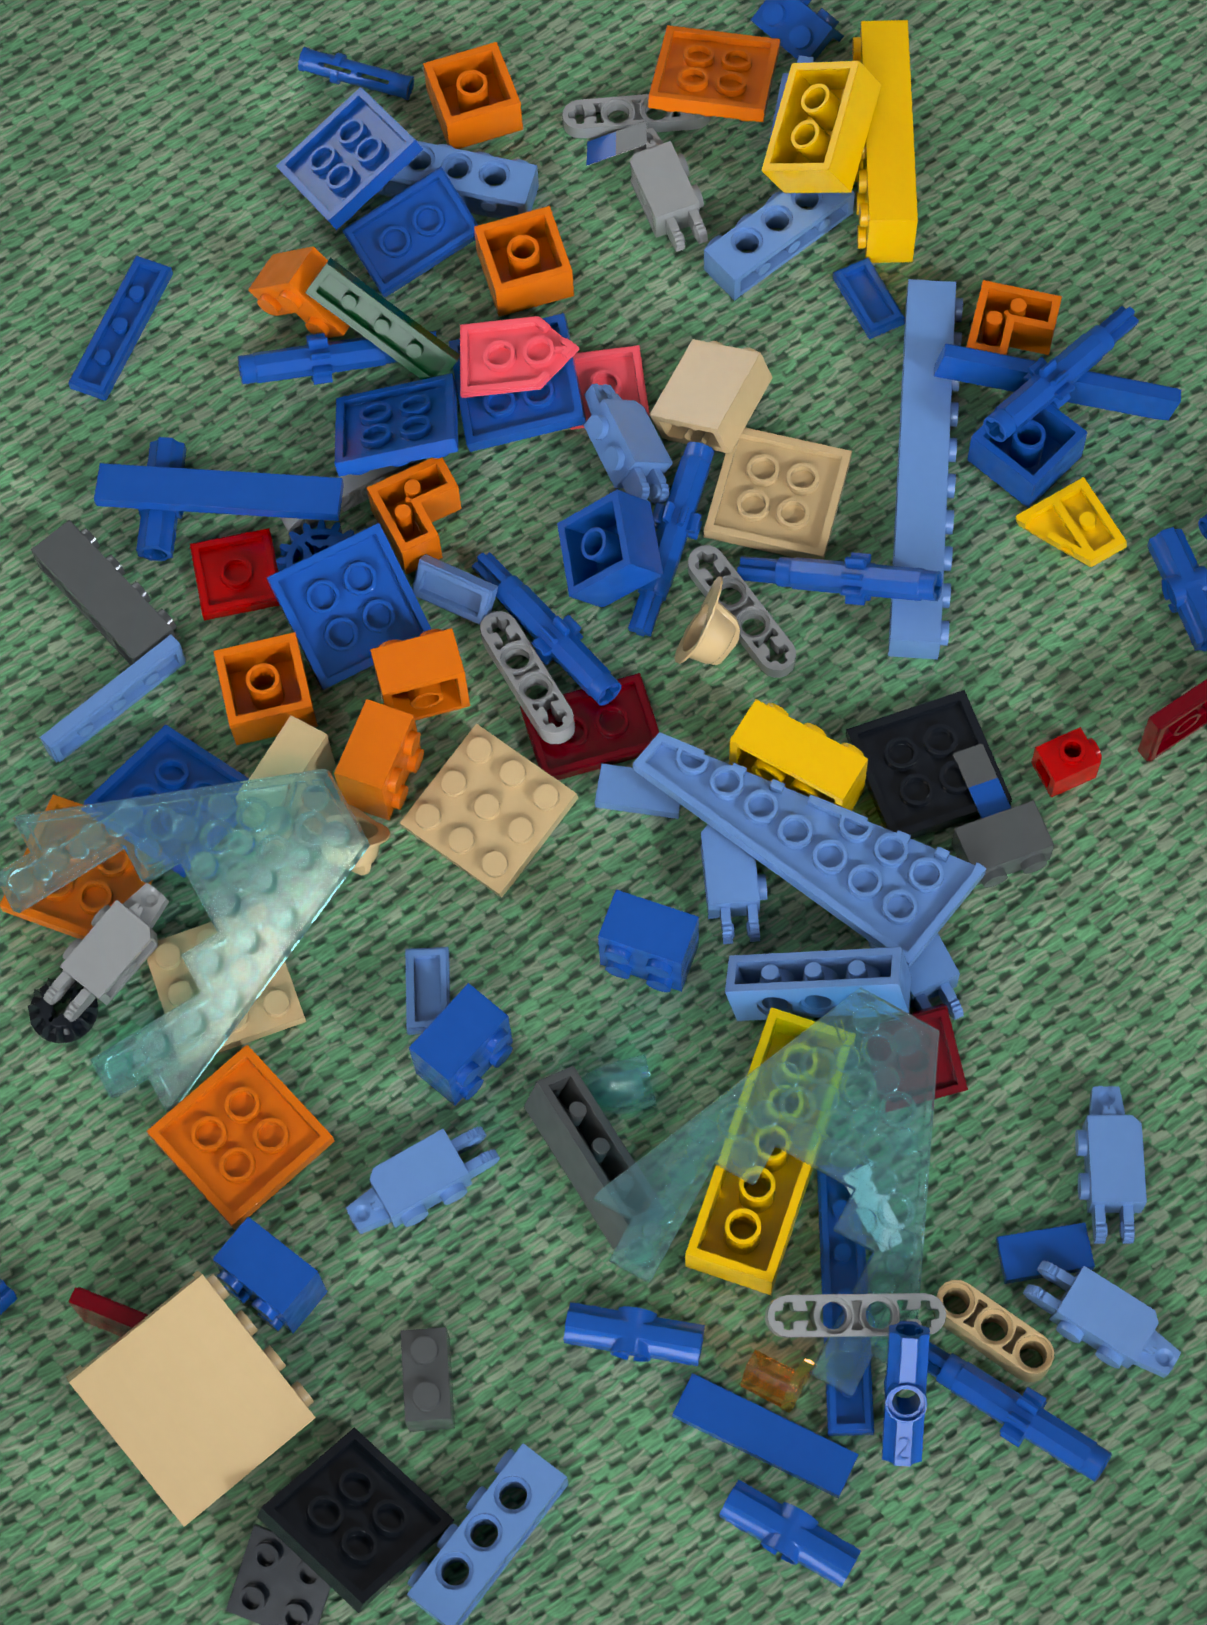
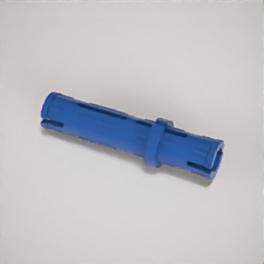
[298,47,414,100]

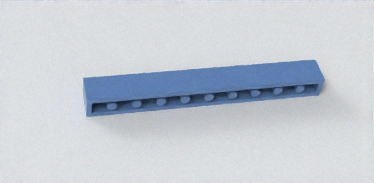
[888,279,963,659]

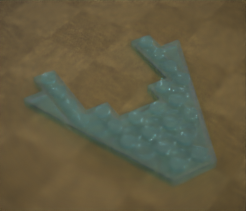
[0,769,370,1111]
[593,987,940,1396]

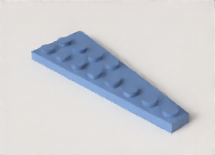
[633,732,986,968]

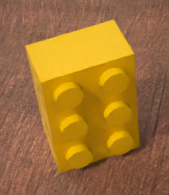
[761,61,881,193]
[729,699,868,811]

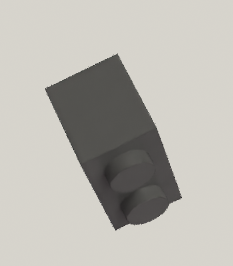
[951,800,1054,888]
[401,1327,455,1432]

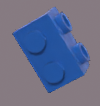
[751,0,844,61]

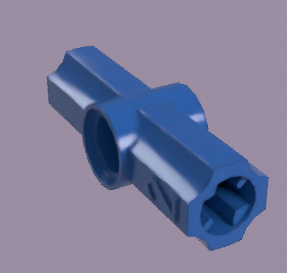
[136,437,186,561]
[1147,527,1207,652]
[563,1302,705,1366]
[881,1321,930,1467]
[719,1480,861,1588]

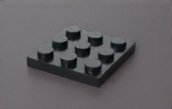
[846,690,1012,839]
[257,1427,454,1613]

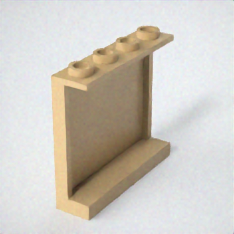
[66,1271,316,1527]

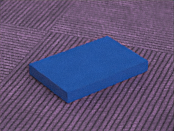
[342,166,478,298]

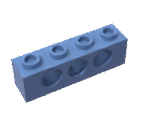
[378,139,539,219]
[704,190,855,300]
[725,947,912,1021]
[407,1443,569,1625]

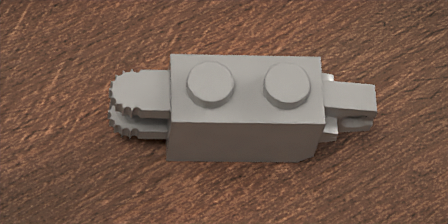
[630,128,708,252]
[43,883,169,1022]

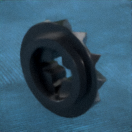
[28,978,98,1043]

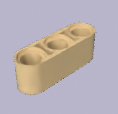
[933,1280,1054,1382]

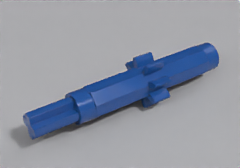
[983,306,1139,442]
[238,331,437,385]
[628,442,715,637]
[472,552,621,706]
[737,552,943,606]
[927,1342,1112,1482]

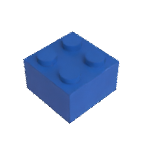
[967,404,1088,508]
[557,489,663,607]
[598,890,699,992]
[409,983,513,1106]
[213,1217,328,1334]

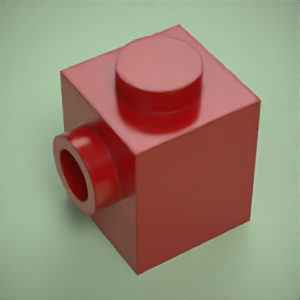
[1031,727,1102,798]

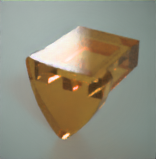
[740,1349,817,1413]

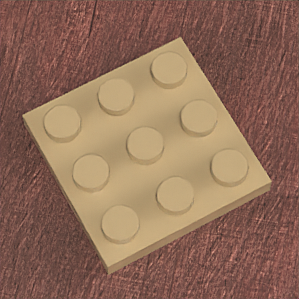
[704,428,852,560]
[400,723,578,898]
[147,903,306,1066]

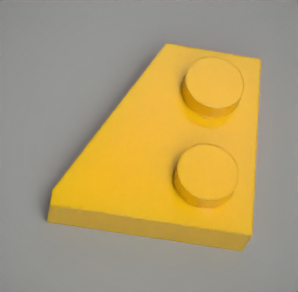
[1015,477,1127,567]

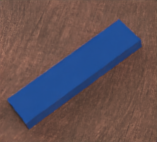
[68,256,173,401]
[672,1373,859,1499]

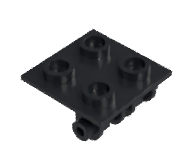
[226,1524,331,1625]

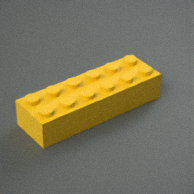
[852,20,918,263]
[685,1007,855,1295]

